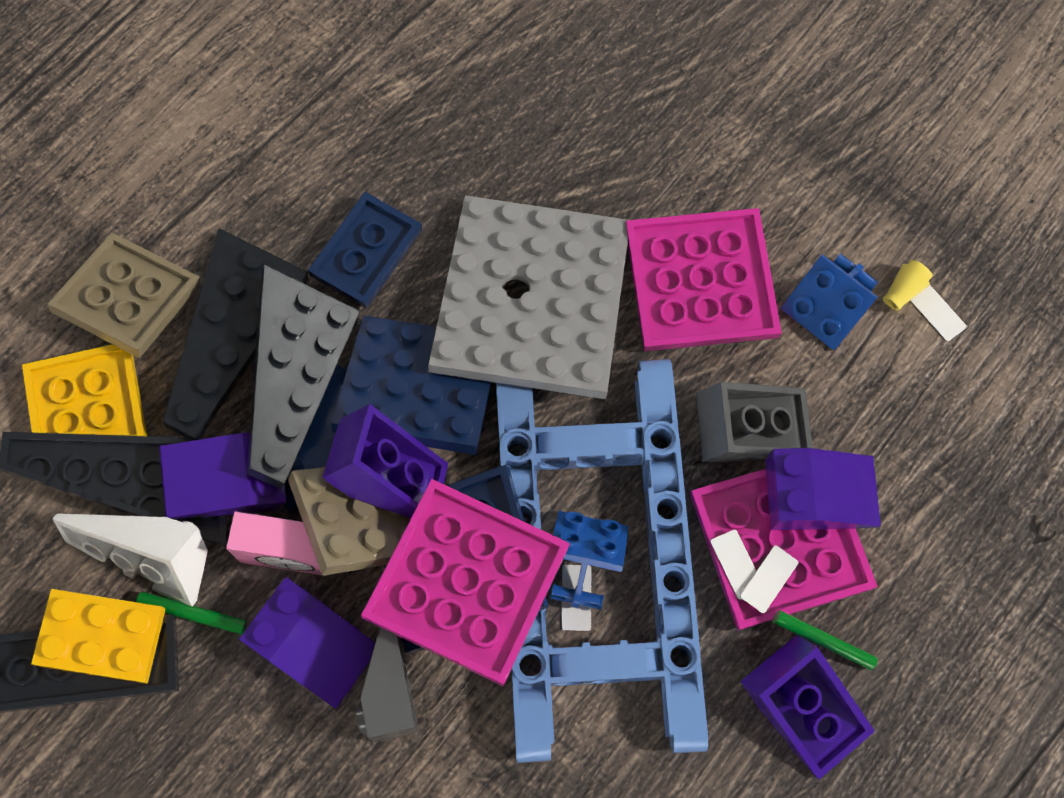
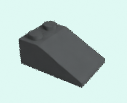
[696,382,813,463]
[356,627,419,742]

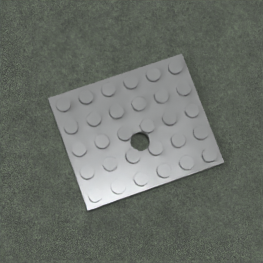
[428,195,628,399]

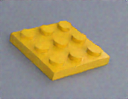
[22,344,147,436]

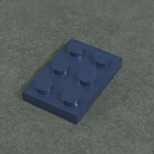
[308,192,422,309]

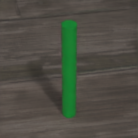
[136,591,248,635]
[773,610,878,670]

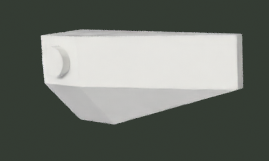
[53,513,208,607]

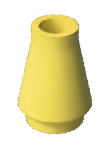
[883,260,932,311]

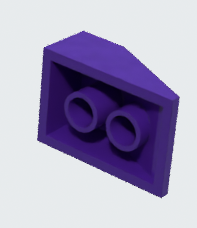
[322,403,448,518]
[159,433,286,519]
[765,448,881,530]
[239,577,375,709]
[740,635,875,780]

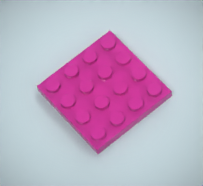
[626,208,782,352]
[690,469,878,631]
[361,479,570,686]

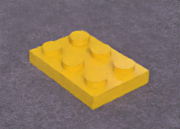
[31,589,166,684]

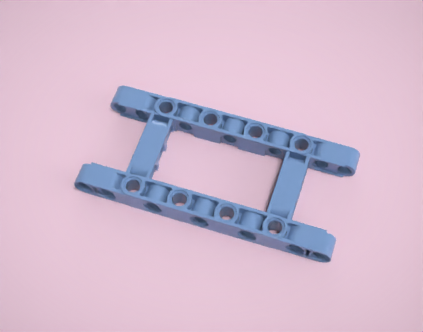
[496,359,708,763]

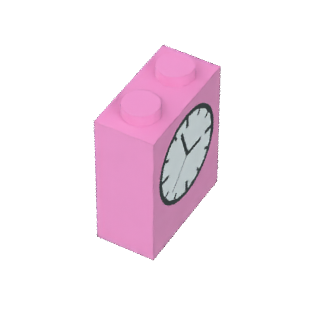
[226,512,327,576]

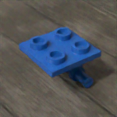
[780,253,879,351]
[551,511,629,611]

